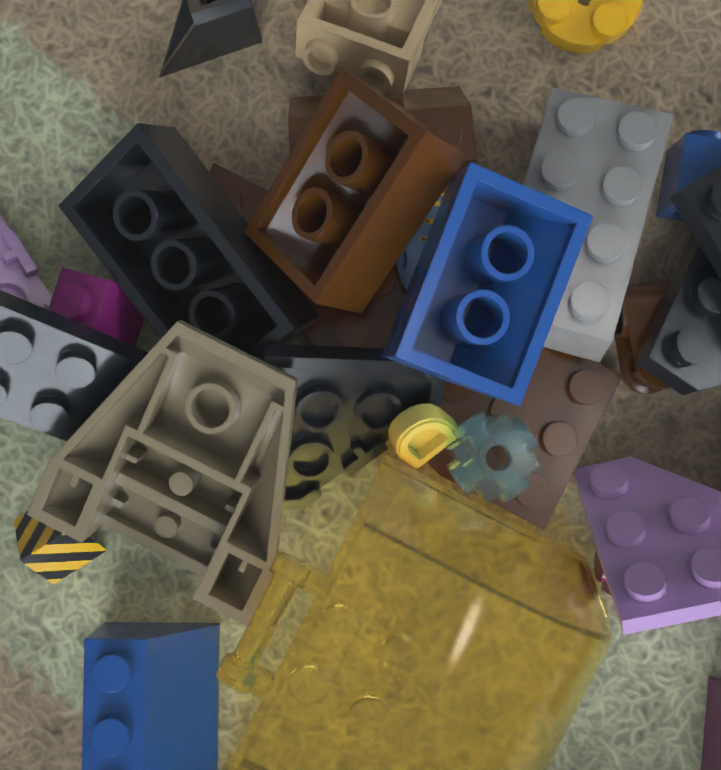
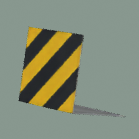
[14,511,107,584]

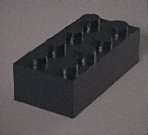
[58,123,320,359]

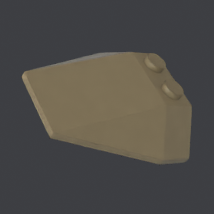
[27,320,298,627]

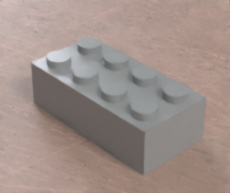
[523,87,674,362]

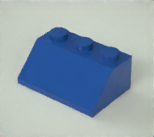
[382,162,594,406]
[82,622,220,770]

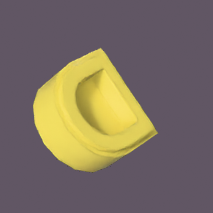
[388,404,462,469]

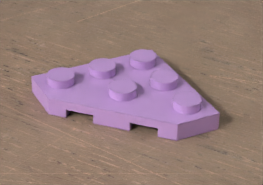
[573,456,721,635]

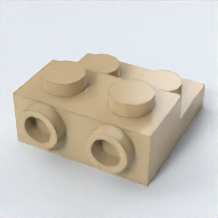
[295,0,442,95]

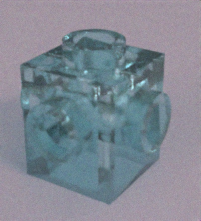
[445,410,541,503]

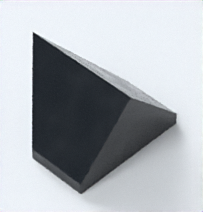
[159,0,262,78]

